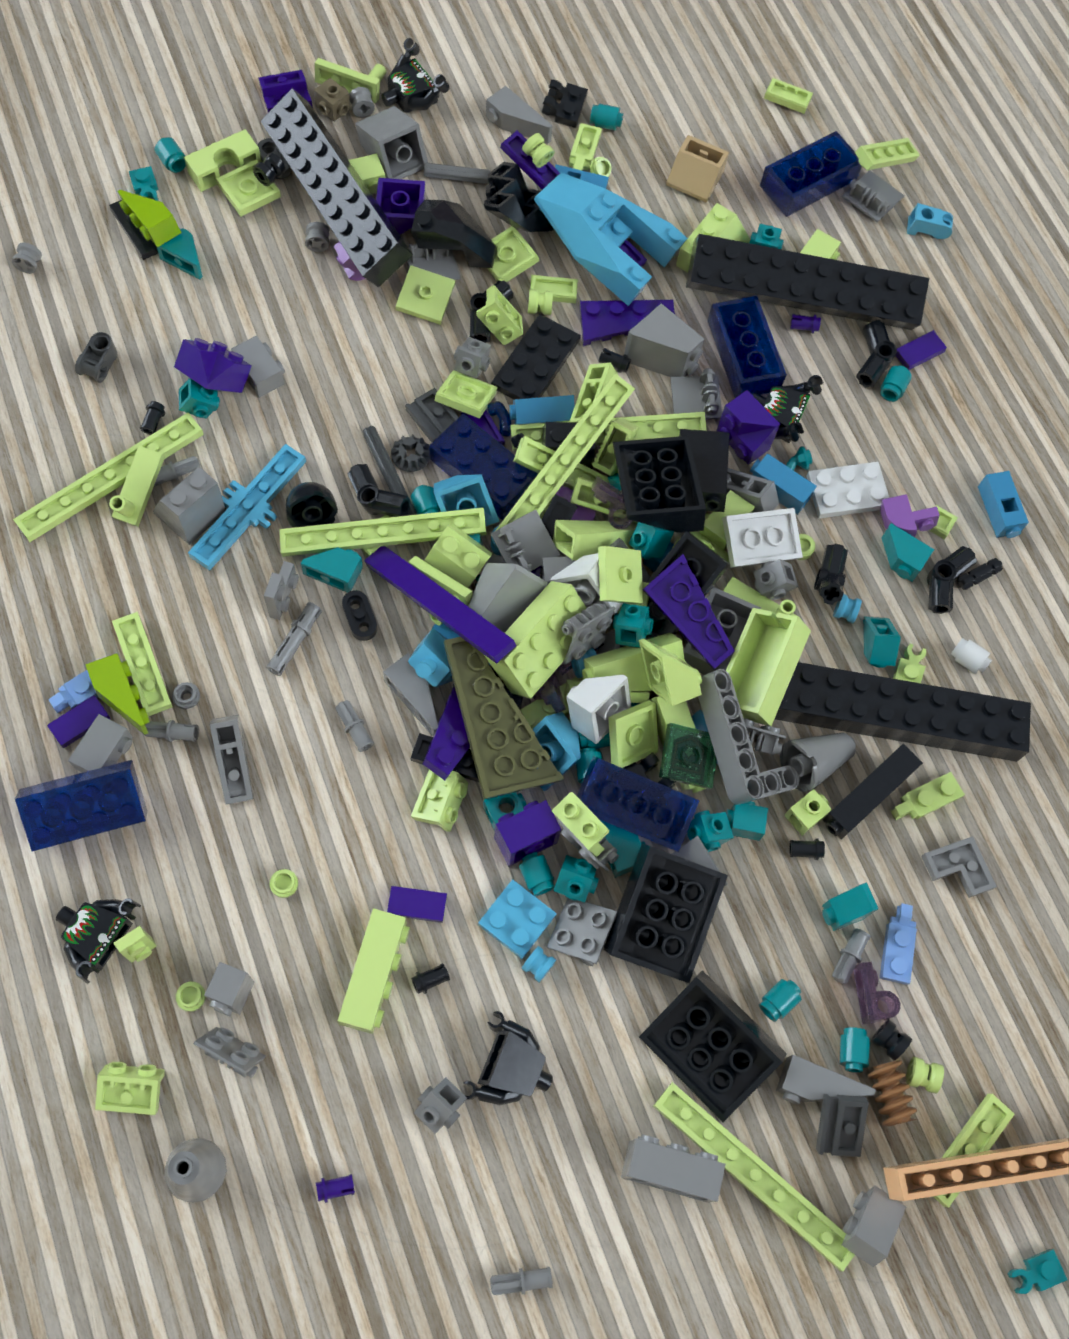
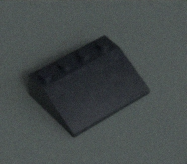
[613,436,706,533]
[603,843,728,983]
[639,970,787,1122]

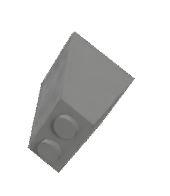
[355,106,428,179]
[624,303,704,377]
[153,467,226,545]
[468,563,549,633]

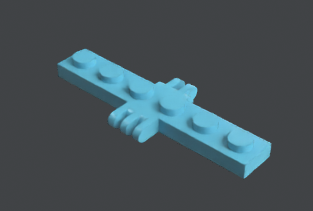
[188,444,306,571]

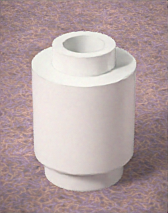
[950,638,992,674]

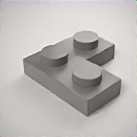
[264,561,299,620]
[921,836,997,898]

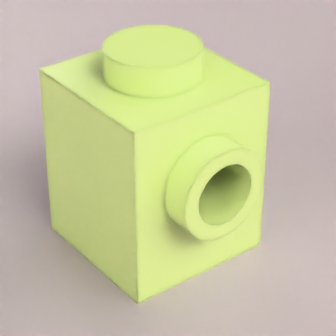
[784,789,832,836]

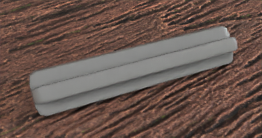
[424,163,491,184]

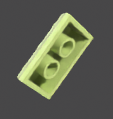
[676,203,750,273]

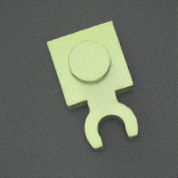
[893,643,926,683]

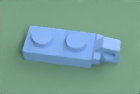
[48,670,98,713]
[880,903,917,985]

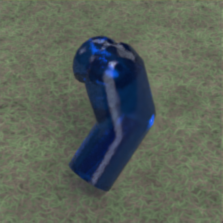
[488,401,511,437]

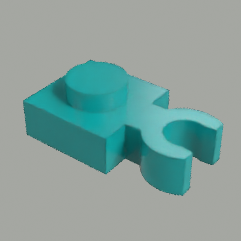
[129,166,159,201]
[1007,1249,1068,1294]

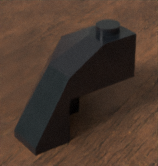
[484,162,554,232]
[411,200,497,268]

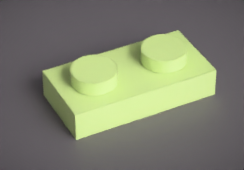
[114,926,157,963]

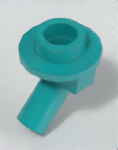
[786,446,812,470]

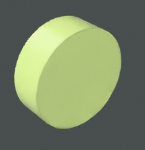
[798,534,815,560]

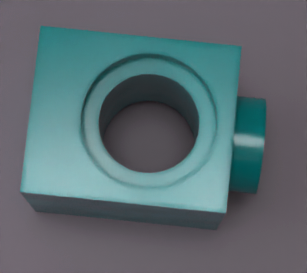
[483,792,527,831]

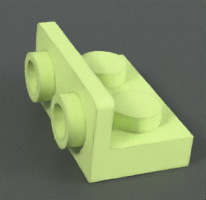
[476,285,523,345]
[411,769,468,832]
[552,792,609,857]
[95,1062,165,1115]

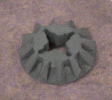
[391,434,431,472]

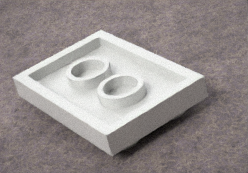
[806,462,889,519]
[722,508,803,568]

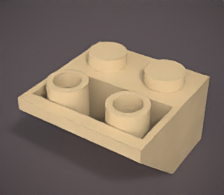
[666,135,729,203]

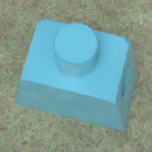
[408,628,453,687]

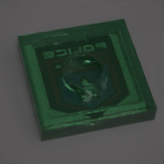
[659,723,717,789]

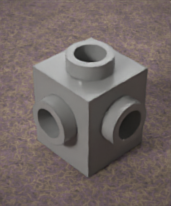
[454,337,491,379]
[754,559,799,600]
[414,1077,467,1134]

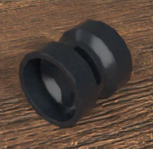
[252,152,286,186]
[871,1019,912,1061]

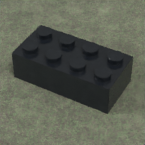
[646,531,731,638]

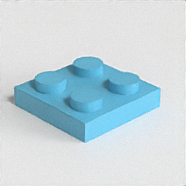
[478,879,557,959]

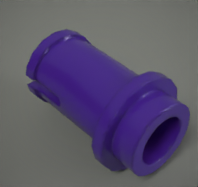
[790,314,821,334]
[316,1174,355,1203]

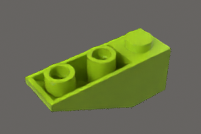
[117,190,182,247]
[85,653,150,735]

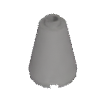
[780,733,856,792]
[165,1138,227,1203]

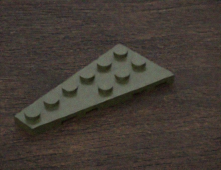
[444,637,564,800]

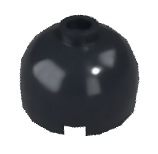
[286,482,338,528]

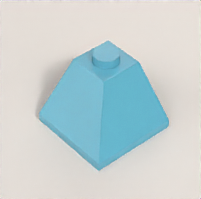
[434,474,499,526]
[532,712,581,791]

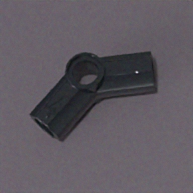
[470,280,513,343]
[856,320,897,388]
[347,464,410,517]
[814,543,848,605]
[927,546,977,614]

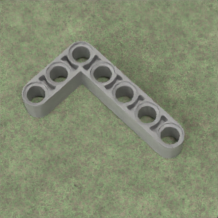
[698,669,800,805]

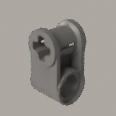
[75,332,118,383]

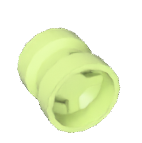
[522,133,555,168]
[528,289,553,316]
[906,1057,944,1094]

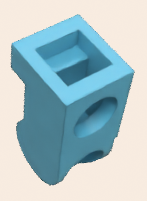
[907,203,953,239]

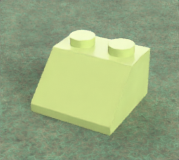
[424,523,493,588]
[639,638,702,706]

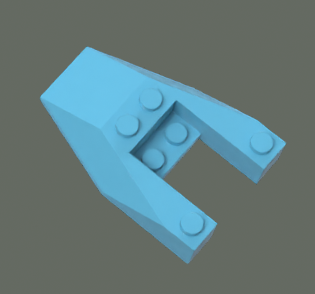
[534,172,688,306]

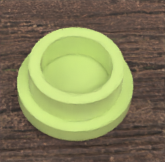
[590,157,612,177]
[270,869,298,898]
[176,981,206,1012]

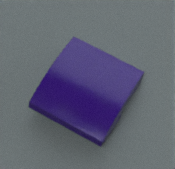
[258,70,313,113]

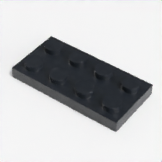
[491,314,581,400]

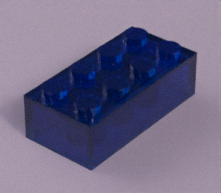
[760,131,862,217]
[707,296,787,398]
[429,413,537,520]
[577,756,700,852]
[15,760,147,852]

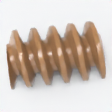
[868,1060,917,1127]

